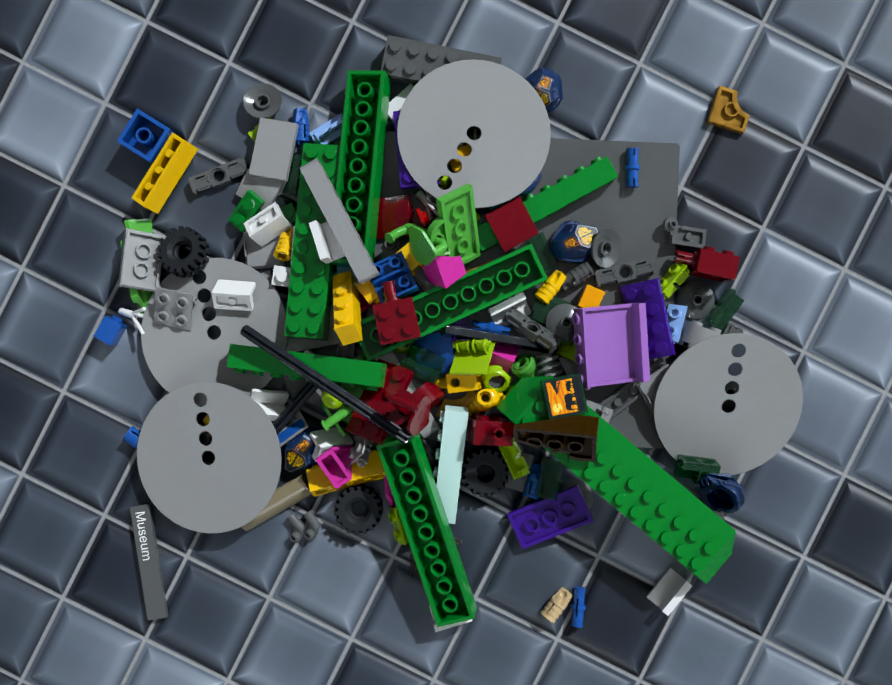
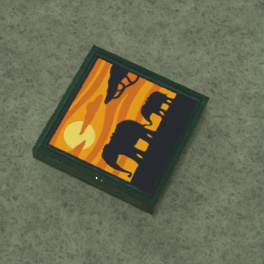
[540,373,589,420]

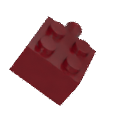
[674,246,740,282]
[372,281,421,346]
[465,413,514,446]

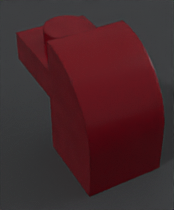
[412,380,445,408]

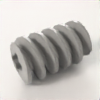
[534,353,565,380]

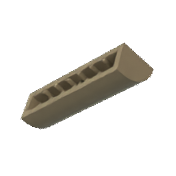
[241,474,312,531]

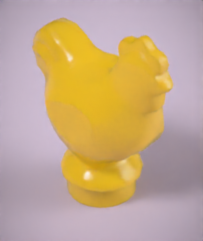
[468,388,503,413]

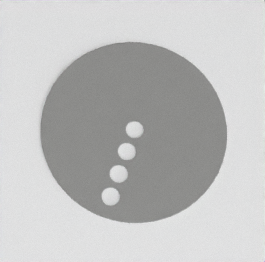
[397,60,551,208]
[141,258,288,407]
[654,333,803,475]
[137,382,282,533]

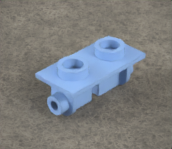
[309,113,343,144]
[667,304,688,345]

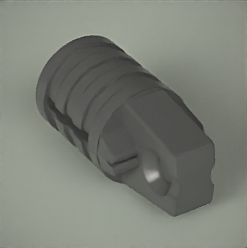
[561,261,595,292]

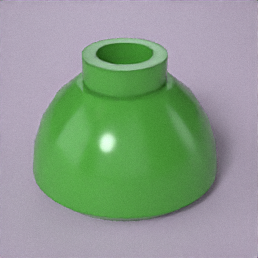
[511,354,536,378]

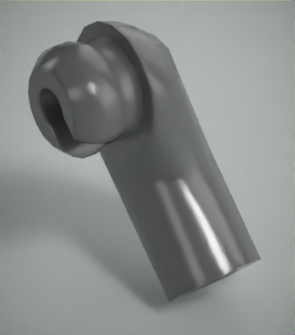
[303,510,320,540]
[287,513,305,543]

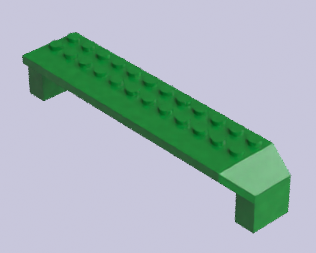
[495,376,736,584]

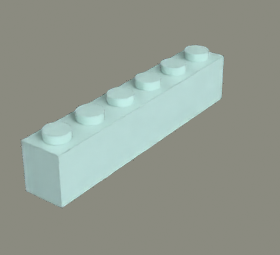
[433,405,469,524]

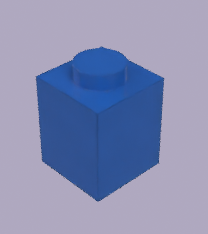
[94,315,127,346]

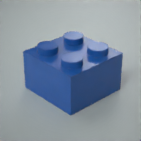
[117,108,176,164]

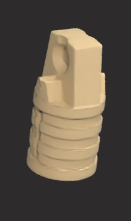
[540,587,573,623]

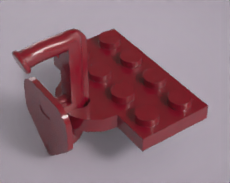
[345,359,431,445]

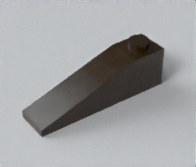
[513,415,599,462]

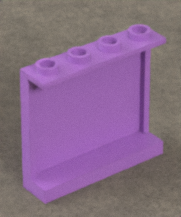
[572,303,650,389]

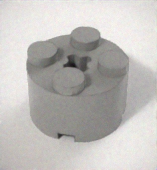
[677,320,722,349]

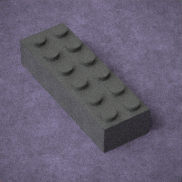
[381,35,502,86]

